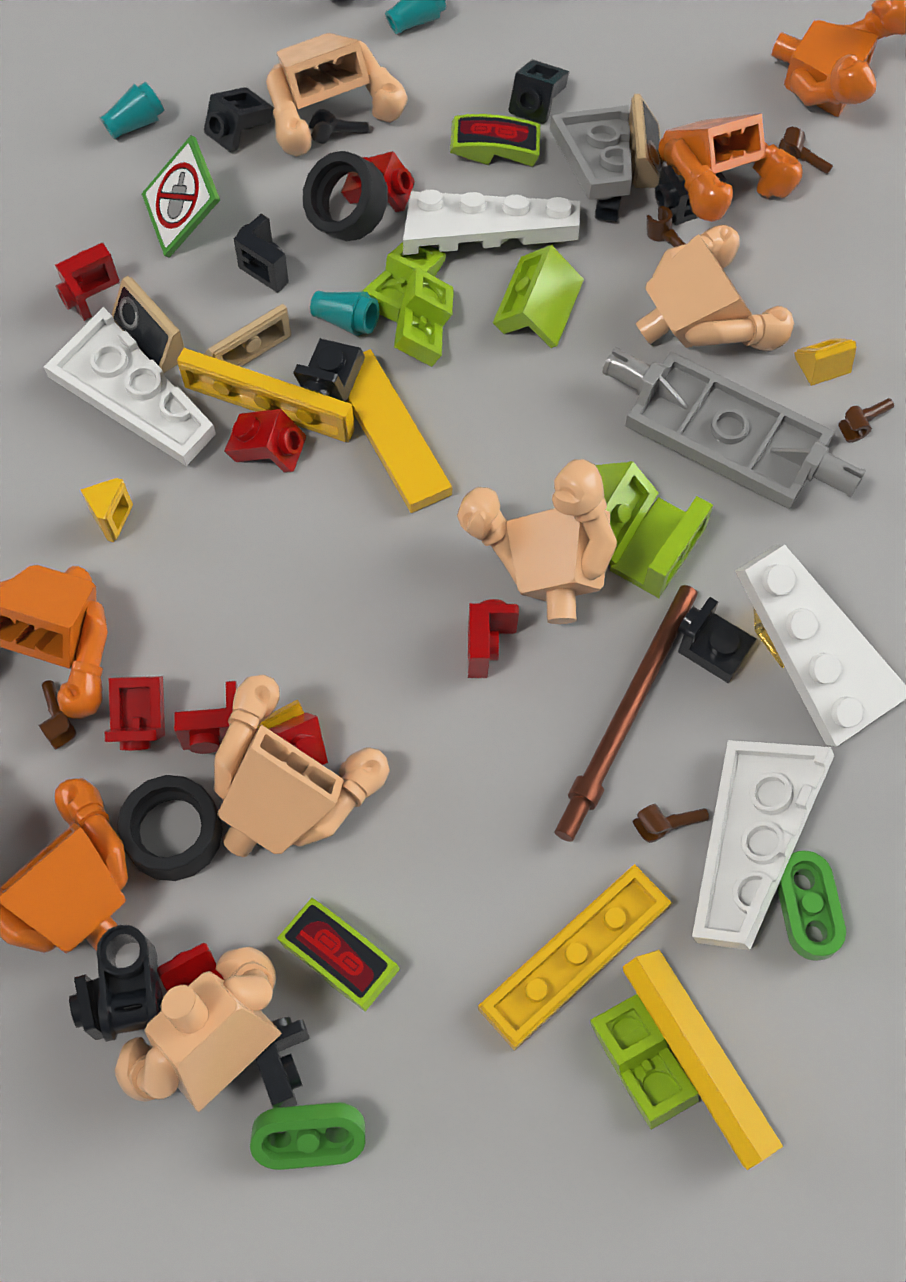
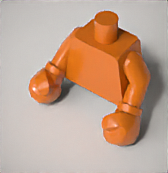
[771,0,906,117]
[658,113,803,222]
[0,565,108,719]
[0,778,128,954]

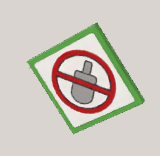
[141,135,220,258]

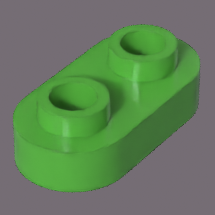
[777,851,846,961]
[250,1103,365,1170]

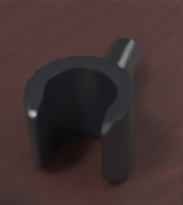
[308,109,369,144]
[595,196,621,222]

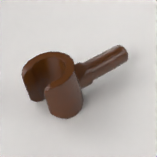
[778,127,833,175]
[646,206,686,247]
[838,398,894,443]
[38,680,77,750]
[633,804,709,843]

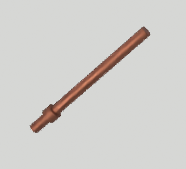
[554,585,698,842]

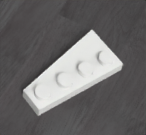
[403,190,580,255]
[44,307,216,466]
[735,544,906,747]
[692,740,834,950]

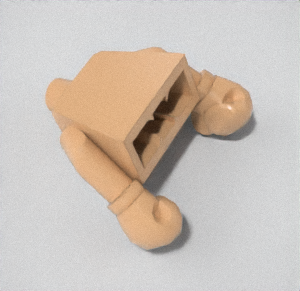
[266,33,408,157]
[636,225,794,351]
[457,459,617,624]
[214,675,390,857]
[115,947,282,1112]

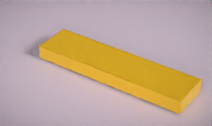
[177,348,355,442]
[347,349,452,513]
[478,864,672,1051]
[622,950,783,1170]

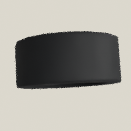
[303,151,388,241]
[117,775,223,881]

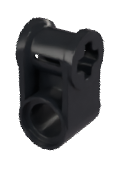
[96,925,163,1042]

